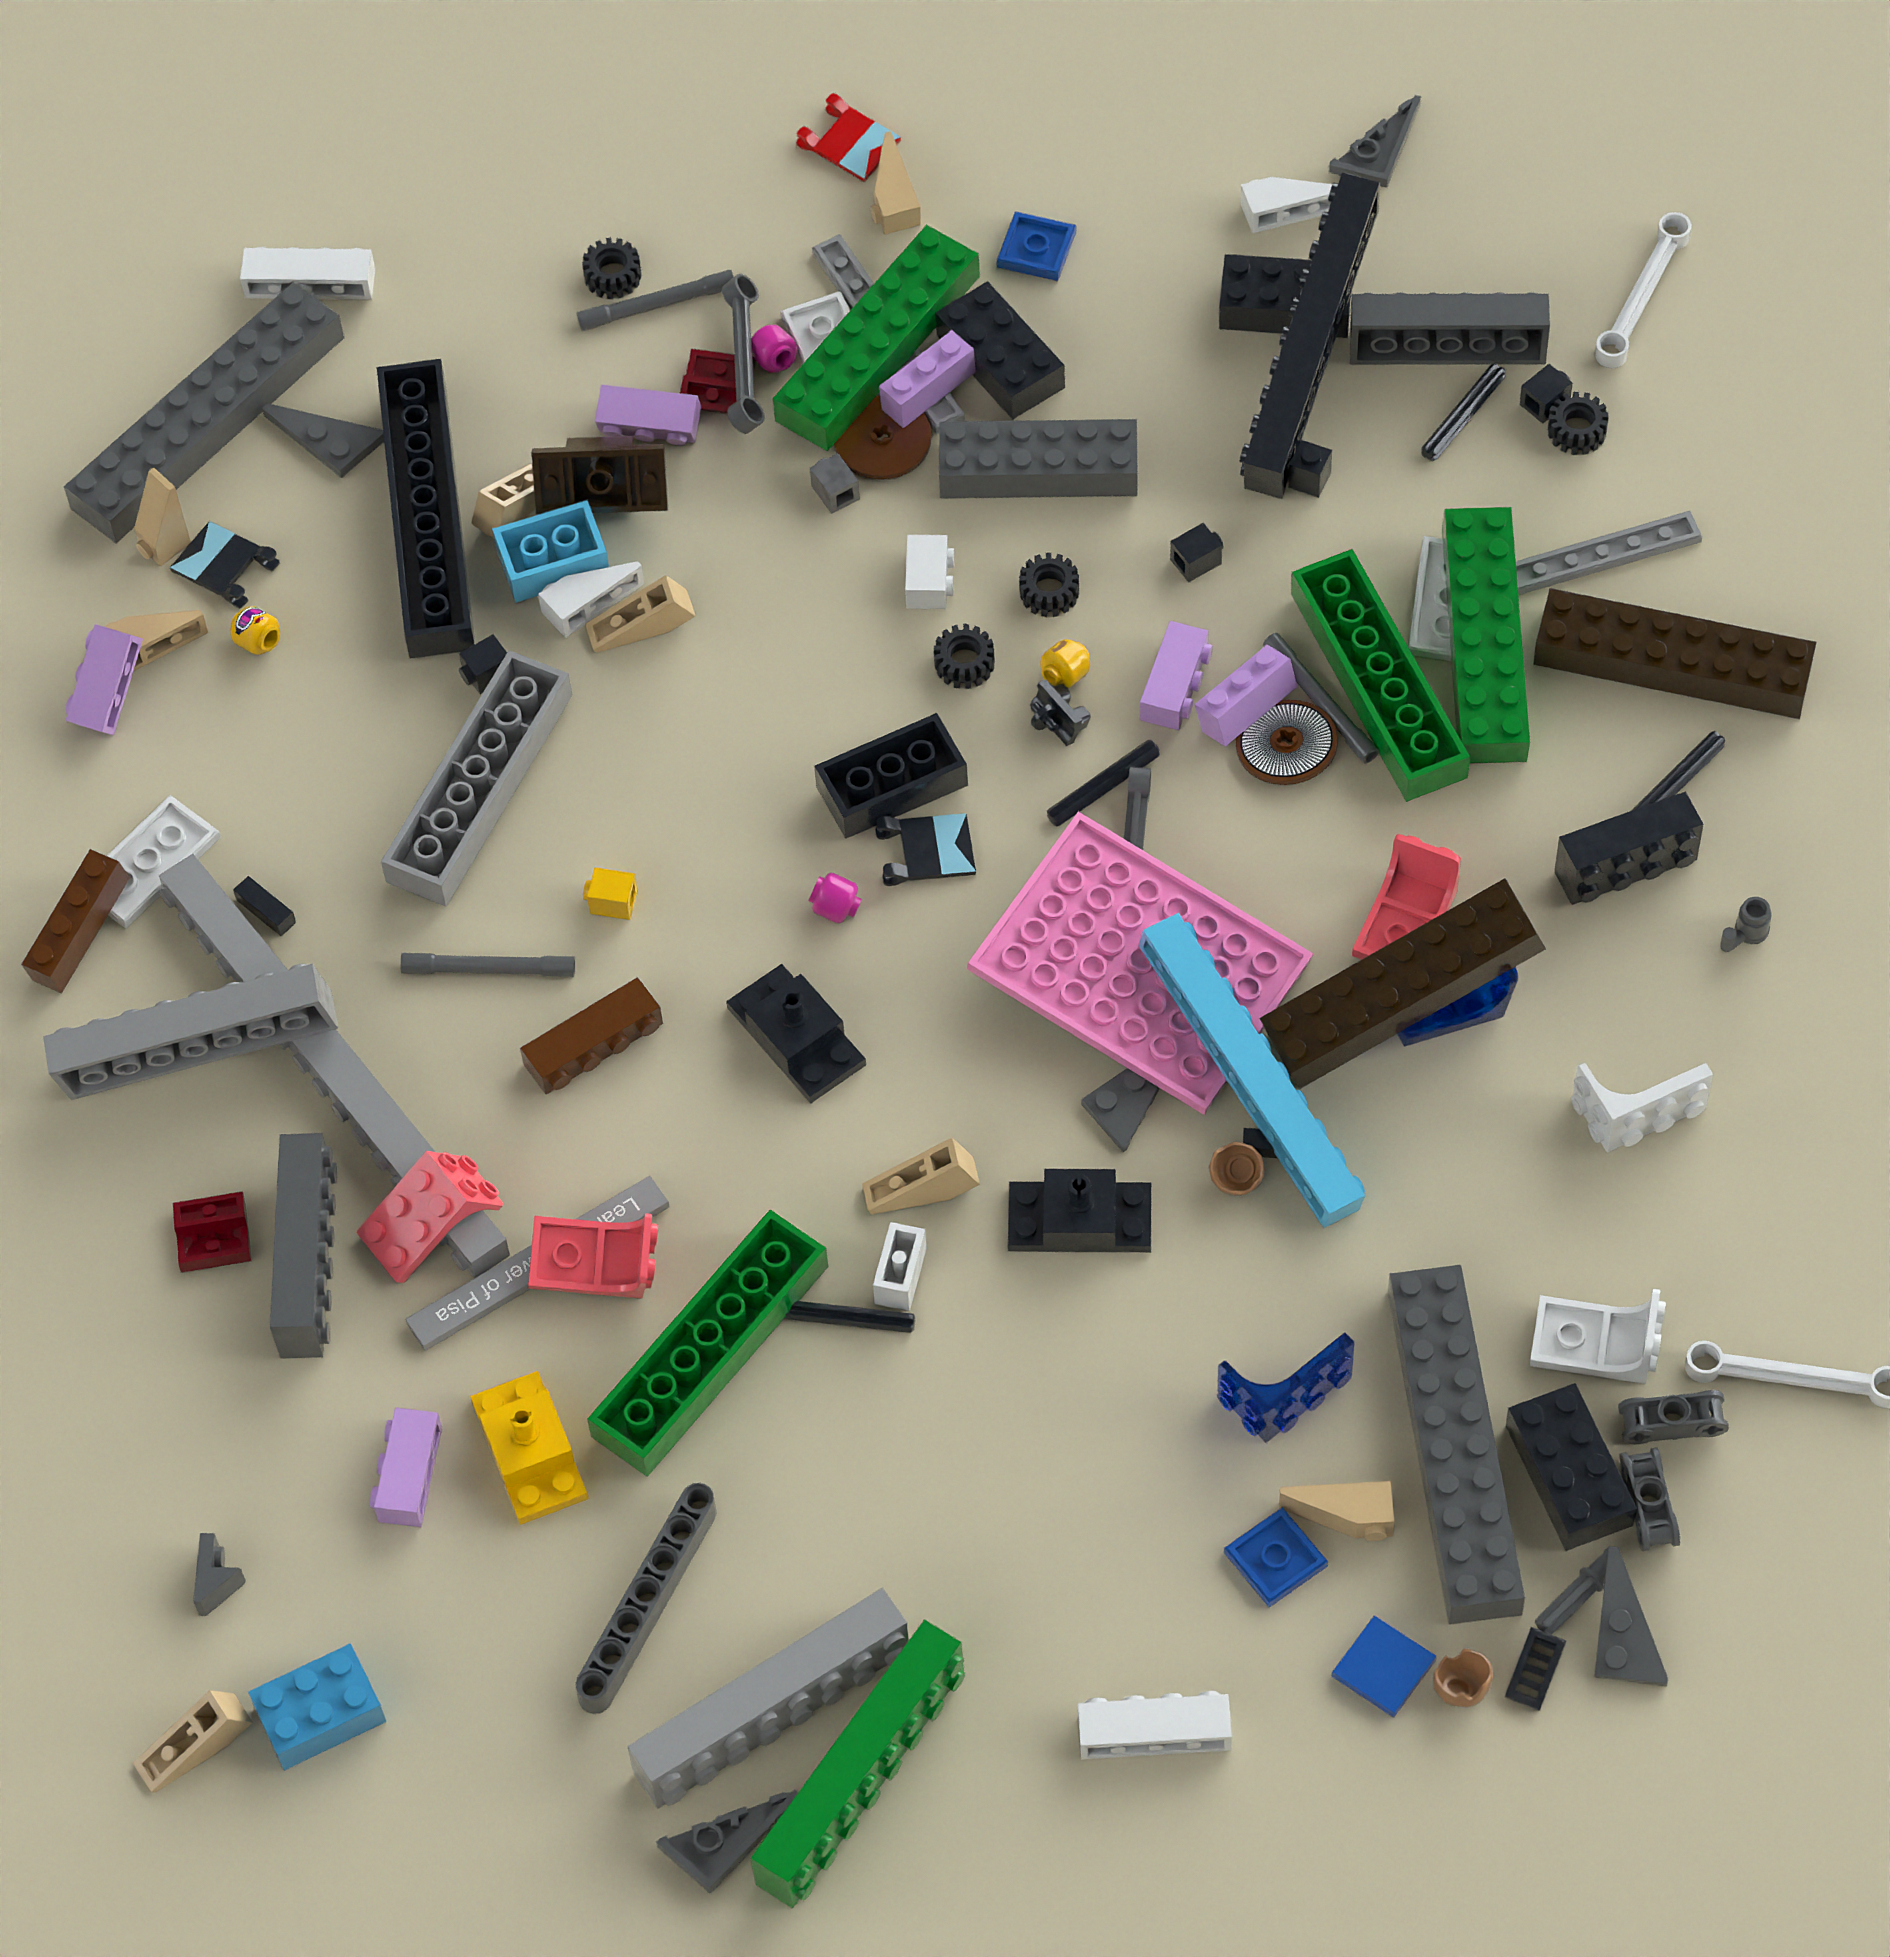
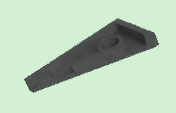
[1329,95,1421,188]
[262,403,384,478]
[1081,1068,1160,1152]
[1594,1546,1668,1686]
[656,1790,798,1893]

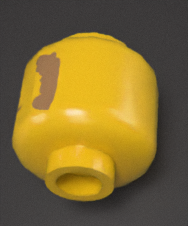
[1040,639,1090,688]

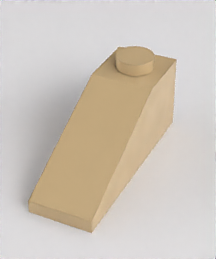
[870,131,921,235]
[471,463,535,538]
[134,468,191,566]
[585,575,695,653]
[105,610,208,671]
[862,1137,980,1214]
[1279,1481,1394,1541]
[133,1690,253,1793]

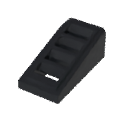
[1504,1627,1566,1711]

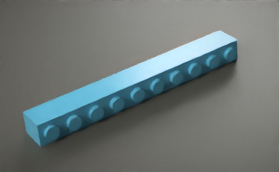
[1139,913,1365,1228]

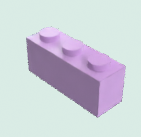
[879,330,976,428]
[595,384,701,446]
[1140,621,1213,730]
[65,624,143,735]
[1195,645,1297,746]
[370,1407,442,1527]

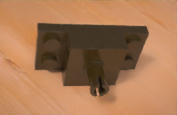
[531,436,668,515]

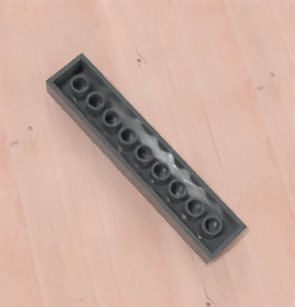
[63,282,344,544]
[1388,1265,1525,1625]

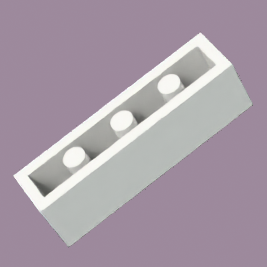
[240,247,375,300]
[1078,1691,1232,1759]

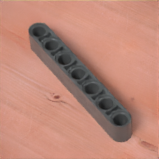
[575,1483,717,1714]

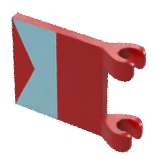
[796,93,901,182]

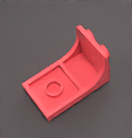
[1352,834,1461,960]
[356,1151,504,1283]
[528,1213,658,1299]

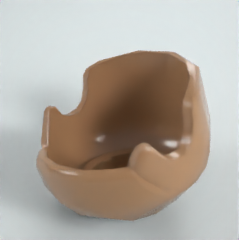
[1209,1142,1265,1196]
[1433,1649,1493,1707]

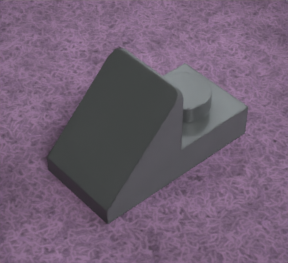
[193,1533,246,1616]

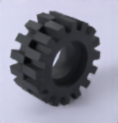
[582,238,642,299]
[1547,392,1609,455]
[1019,553,1079,617]
[934,624,995,689]

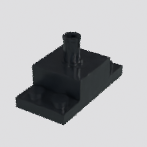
[726,964,866,1104]
[1008,1169,1152,1253]

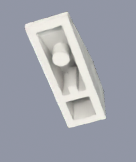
[1241,177,1332,234]
[538,561,644,638]

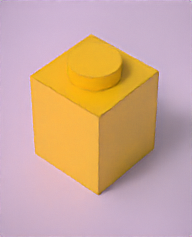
[583,867,638,920]

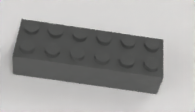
[1350,292,1550,365]
[939,419,1138,498]
[270,1133,337,1359]

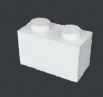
[905,535,954,609]
[873,1222,927,1311]

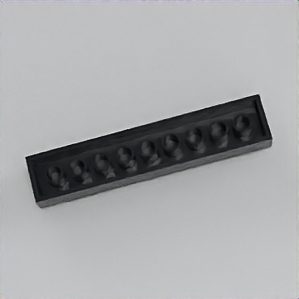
[1239,172,1380,499]
[376,359,475,659]

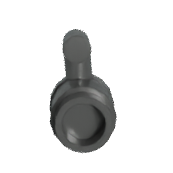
[1720,897,1772,952]

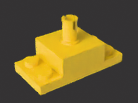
[470,1371,589,1525]

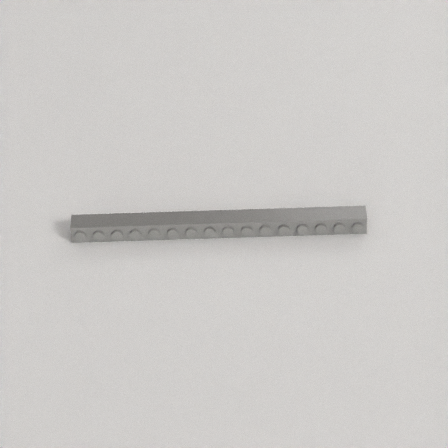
[159,854,510,1278]

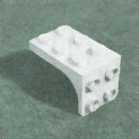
[1571,1063,1713,1153]
[1530,1289,1666,1384]

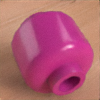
[751,325,797,373]
[808,873,862,924]

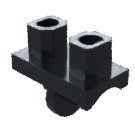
[1030,679,1091,746]

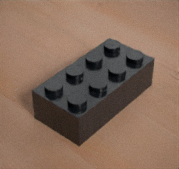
[1219,254,1352,338]
[935,281,1065,420]
[814,713,968,839]
[1554,791,1704,905]
[1505,1383,1637,1551]

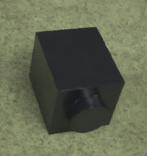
[1519,364,1573,424]
[1288,440,1332,498]
[1170,522,1224,582]
[458,634,507,694]

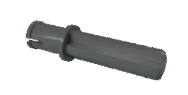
[1535,1547,1624,1635]

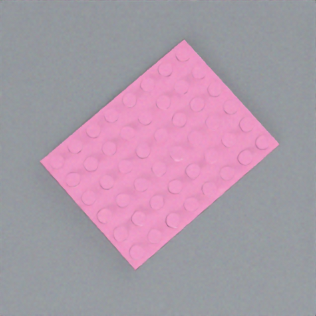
[967,811,1313,1115]

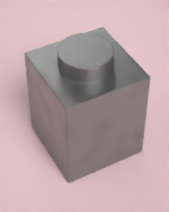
[810,453,860,514]

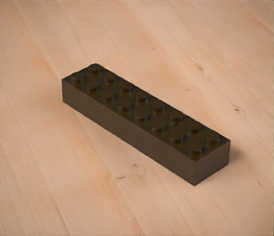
[1533,588,1817,719]
[1259,878,1546,1089]

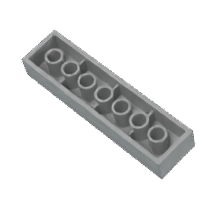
[381,650,572,907]
[43,964,338,1100]
[627,1588,909,1809]

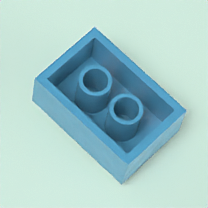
[248,1643,386,1771]

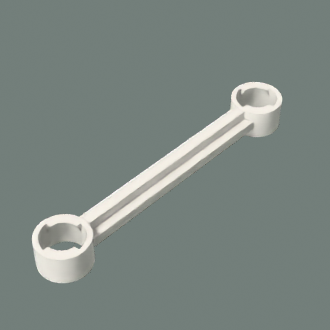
[1595,212,1691,368]
[1685,1341,1890,1408]

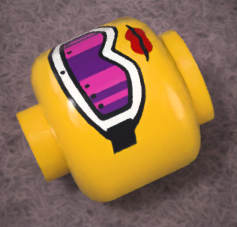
[230,606,280,655]

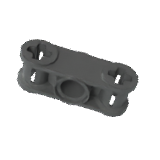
[1618,1390,1729,1445]
[1619,1447,1680,1551]

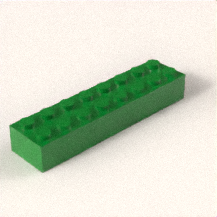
[772,224,980,452]
[1442,507,1530,764]
[1291,549,1470,802]
[587,1209,828,1477]
[750,1619,965,1909]

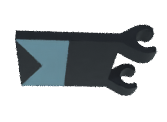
[170,521,280,609]
[875,813,976,886]

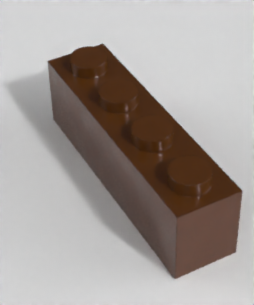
[21,849,130,994]
[520,977,663,1094]

